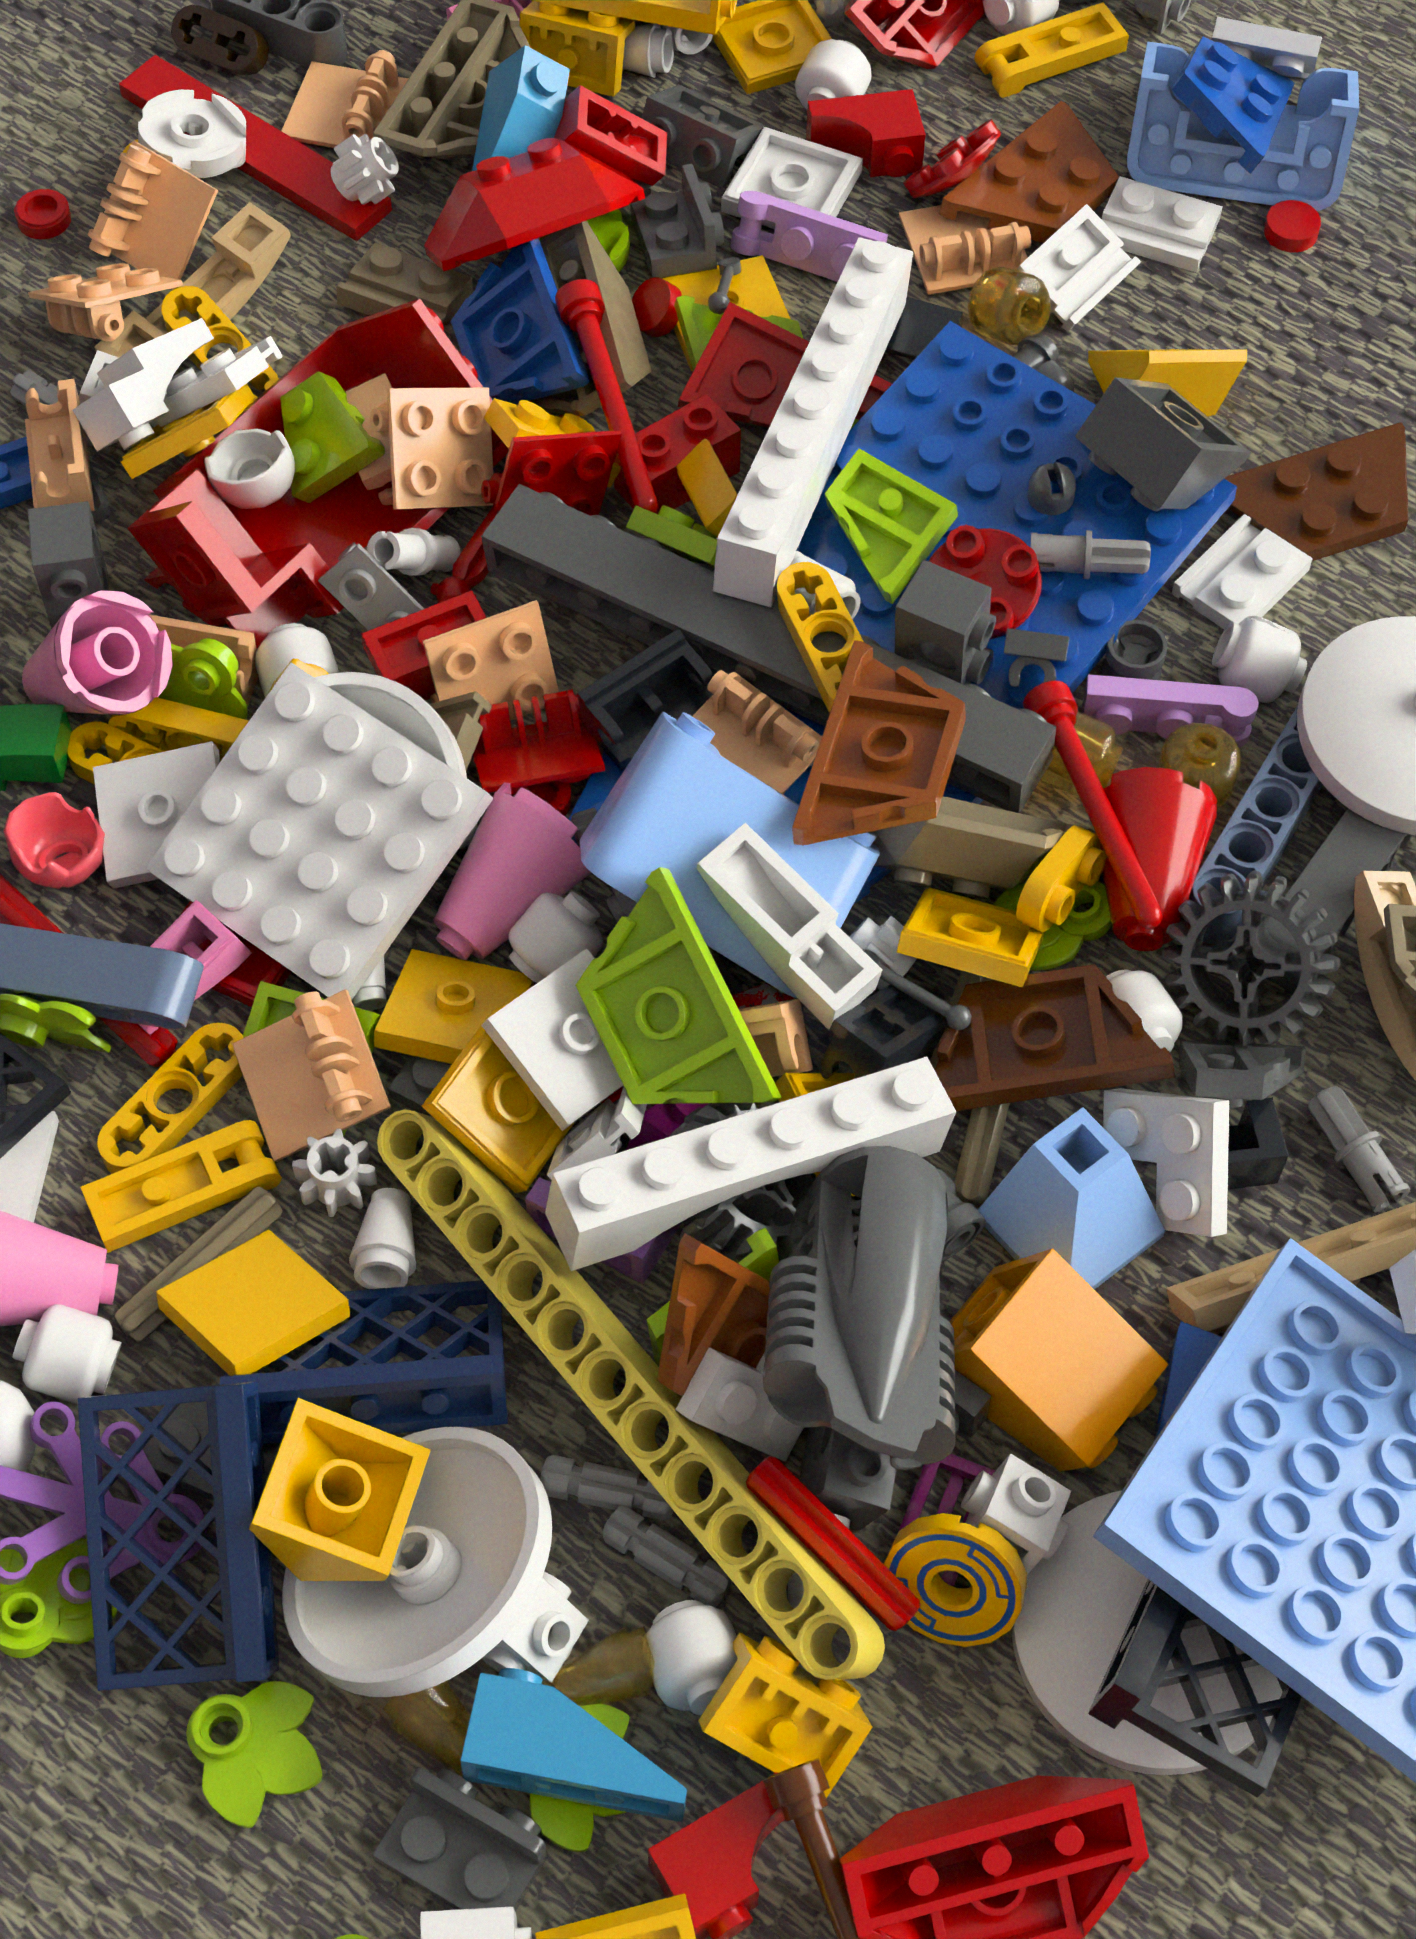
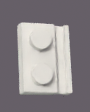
[1212,17,1322,79]
[1101,176,1223,273]
[1011,204,1141,331]
[156,336,283,427]
[1172,514,1313,630]
[547,1086,647,1180]

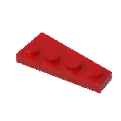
[677,302,892,428]

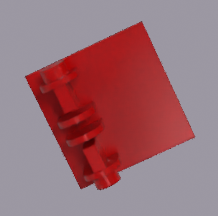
[481,430,622,523]
[473,689,606,794]

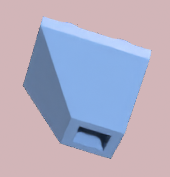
[978,1107,1165,1290]

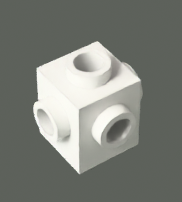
[961,1453,1071,1574]
[482,1572,589,1683]

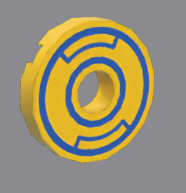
[883,1513,1027,1647]

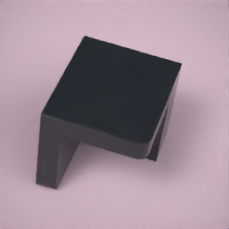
[1228,1097,1289,1190]

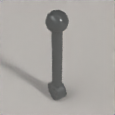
[708,257,742,315]
[863,949,972,1030]

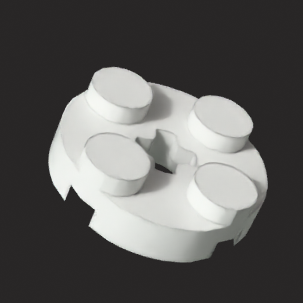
[138,89,246,179]

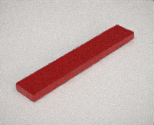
[119,55,392,242]

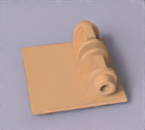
[281,50,409,148]
[88,141,218,290]
[899,205,1031,295]
[28,263,183,341]
[370,388,493,509]
[423,600,559,721]
[692,670,822,794]
[232,989,391,1162]

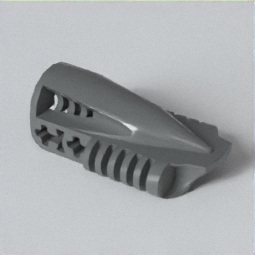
[763,1146,955,1470]

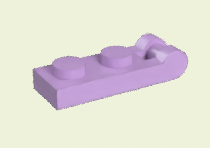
[730,191,888,282]
[1081,674,1259,749]

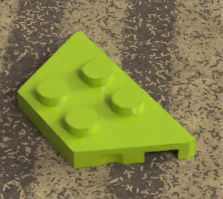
[575,867,782,1104]

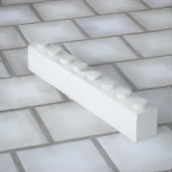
[713,237,913,607]

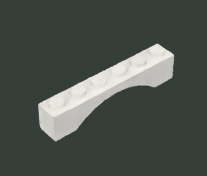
[545,1057,956,1271]

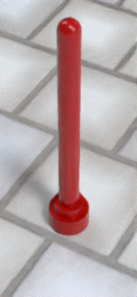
[555,279,658,513]
[1023,681,1163,929]

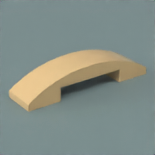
[94,202,291,357]
[1354,871,1416,1081]

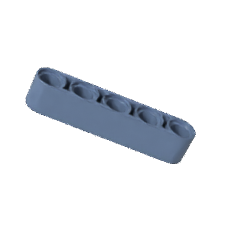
[1184,706,1323,944]
[0,923,204,1030]

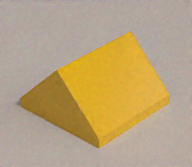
[1088,349,1247,417]
[249,1398,431,1581]

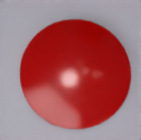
[903,119,1001,198]
[929,525,1042,640]

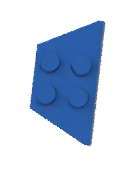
[1172,36,1295,174]
[451,238,590,404]

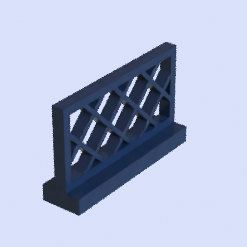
[219,1280,508,1444]
[77,1381,279,1691]

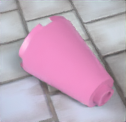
[22,590,173,715]
[433,782,592,960]
[0,1211,119,1326]

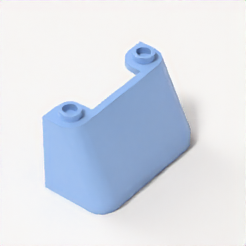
[1127,41,1359,211]
[580,711,880,998]

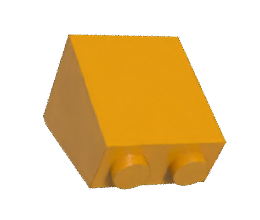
[949,1248,1169,1472]

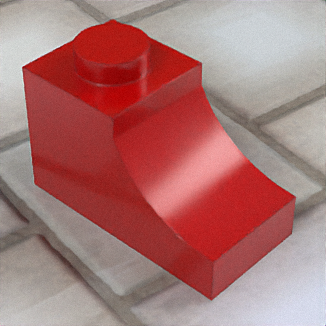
[554,85,667,186]
[806,89,926,177]
[648,1773,785,1939]

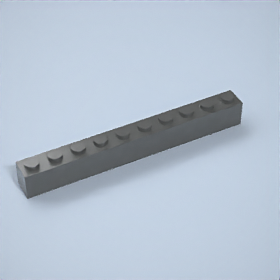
[481,484,1056,813]

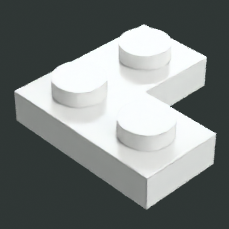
[1103,1088,1229,1237]
[675,1347,803,1462]

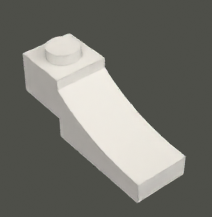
[73,318,214,451]

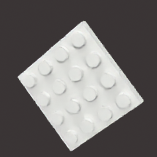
[145,662,494,1000]

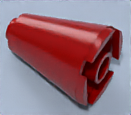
[1095,767,1217,951]

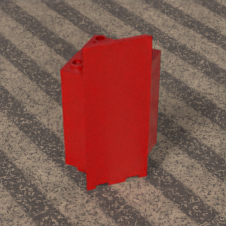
[127,298,533,649]

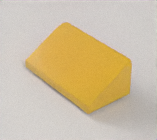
[676,439,738,538]

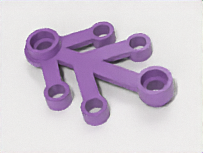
[0,1401,206,1604]

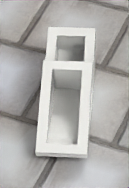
[697,823,883,1031]

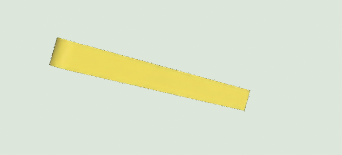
[377,1109,885,1680]

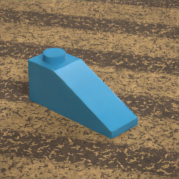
[472,45,570,171]
[461,1668,687,1823]

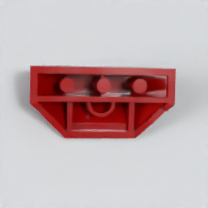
[845,0,985,69]
[424,138,646,272]
[839,1775,1149,1939]

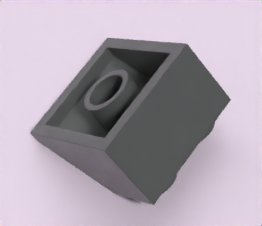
[1075,377,1251,512]

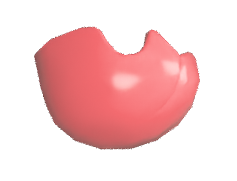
[3,792,105,889]

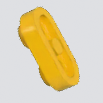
[1016,825,1107,932]

